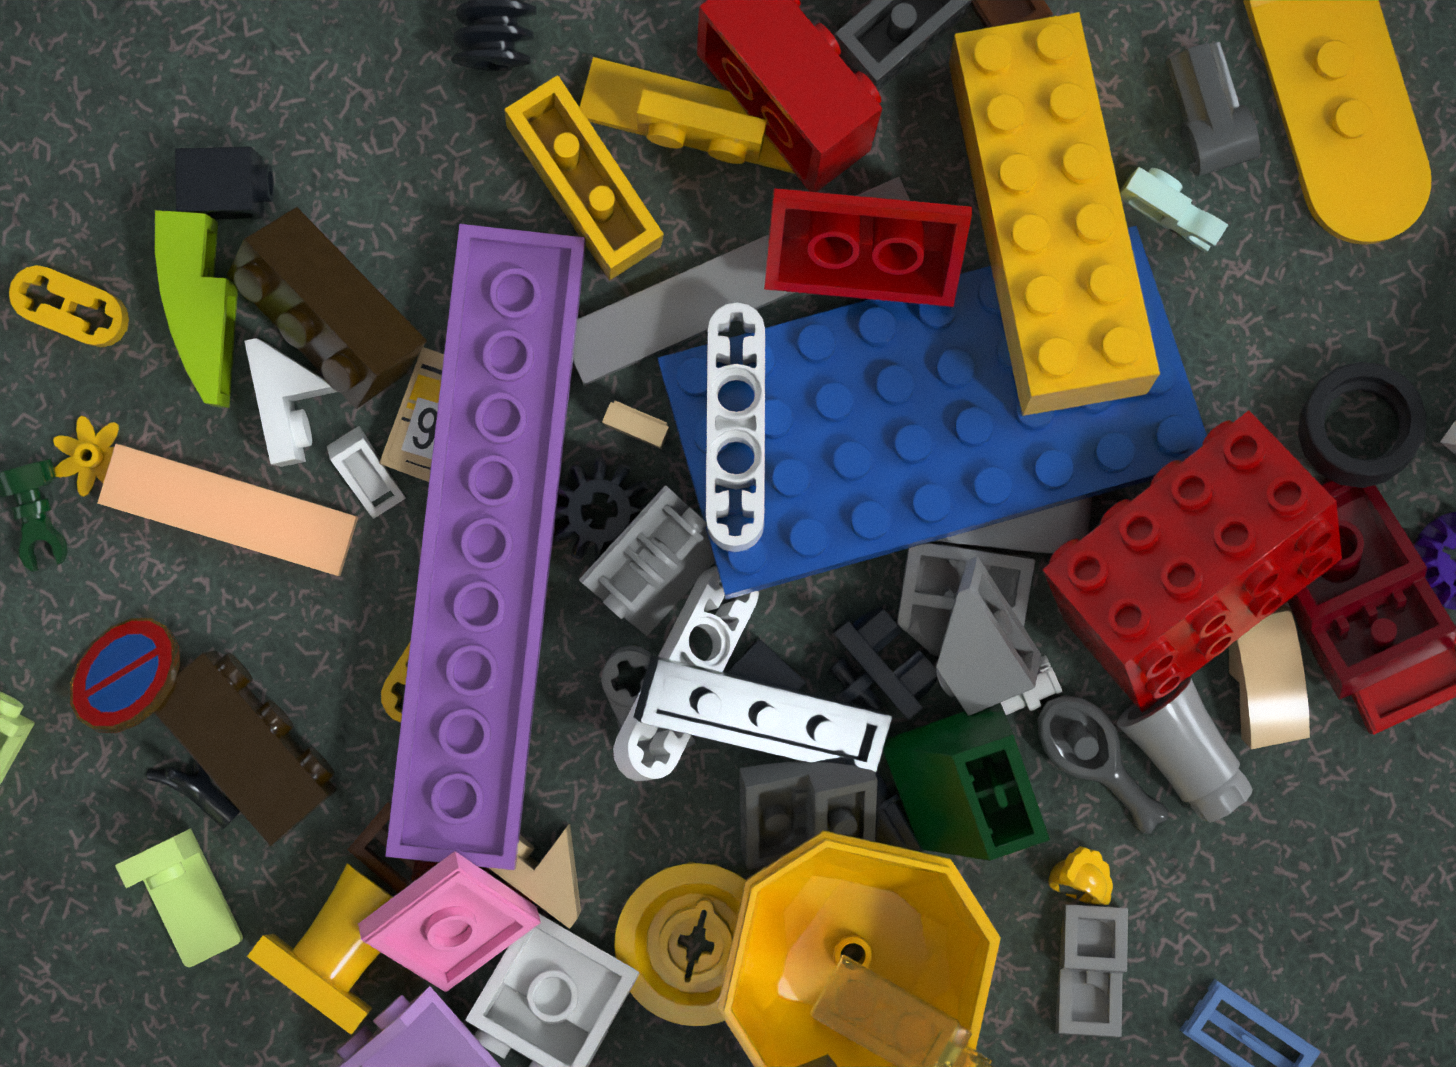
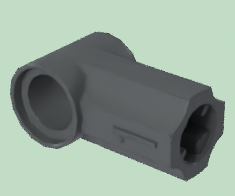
[1165,42,1260,176]

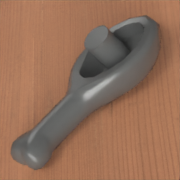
[1037,695,1169,834]

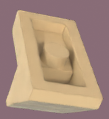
[489,824,581,929]

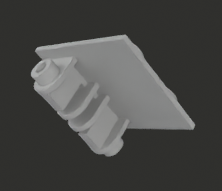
[579,485,715,636]

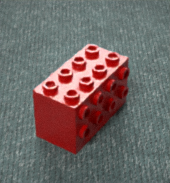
[1042,410,1342,713]

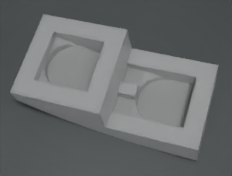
[1055,905,1128,1038]

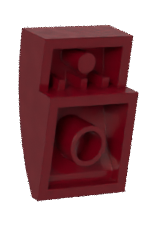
[1288,480,1456,700]

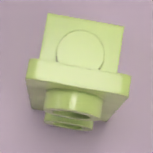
[115,828,243,967]

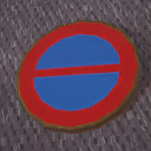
[70,618,180,733]

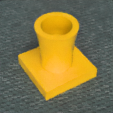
[247,863,393,1035]

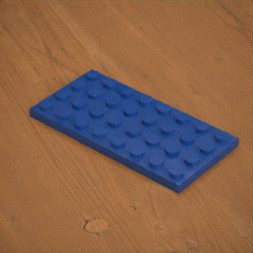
[658,226,1207,600]

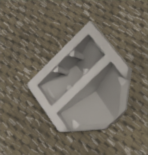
[896,542,1035,657]

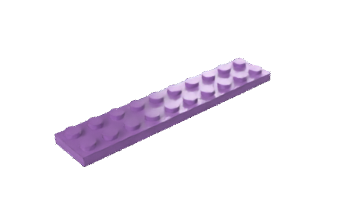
[385,224,586,870]

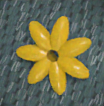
[53,416,119,497]

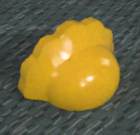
[1049,846,1113,905]

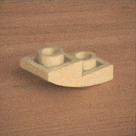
[1228,606,1310,749]

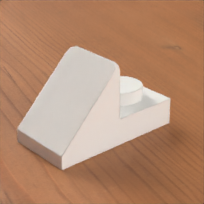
[244,338,337,467]

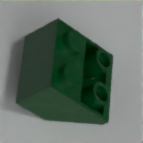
[883,702,1050,861]

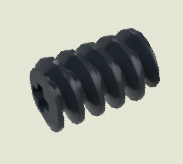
[451,0,537,71]

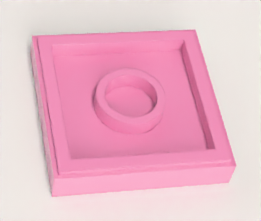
[358,851,541,992]

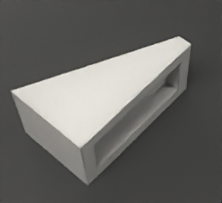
[327,426,406,519]

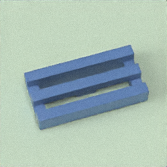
[1180,979,1321,1067]

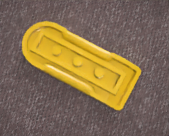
[1243,0,1431,244]

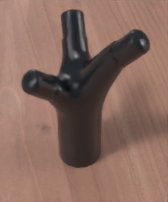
[146,758,240,829]

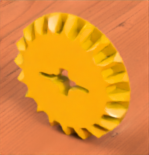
[615,862,746,1026]

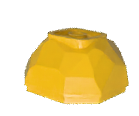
[717,830,1001,1067]

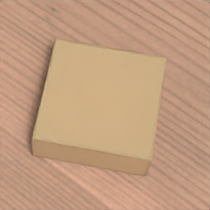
[602,401,670,450]

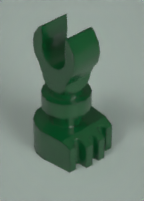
[0,459,68,572]

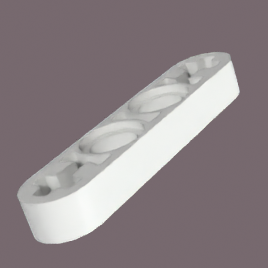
[706,302,765,552]
[613,566,759,781]

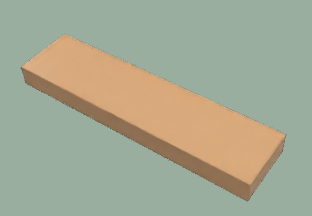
[97,444,358,576]

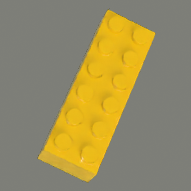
[949,12,1160,416]

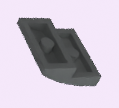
[739,762,877,870]

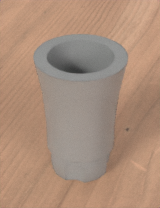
[1117,676,1253,823]

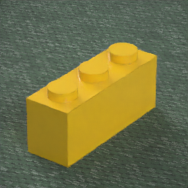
[504,75,664,281]

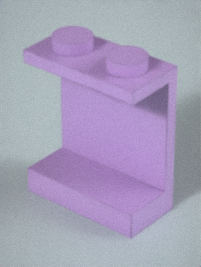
[336,986,501,1067]

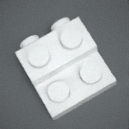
[465,914,640,1067]

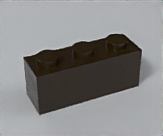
[227,207,427,409]
[148,650,337,846]

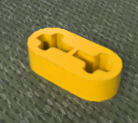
[9,265,129,347]

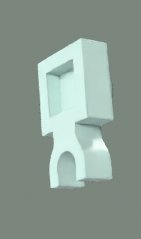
[1120,167,1228,252]

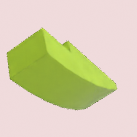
[155,210,238,408]

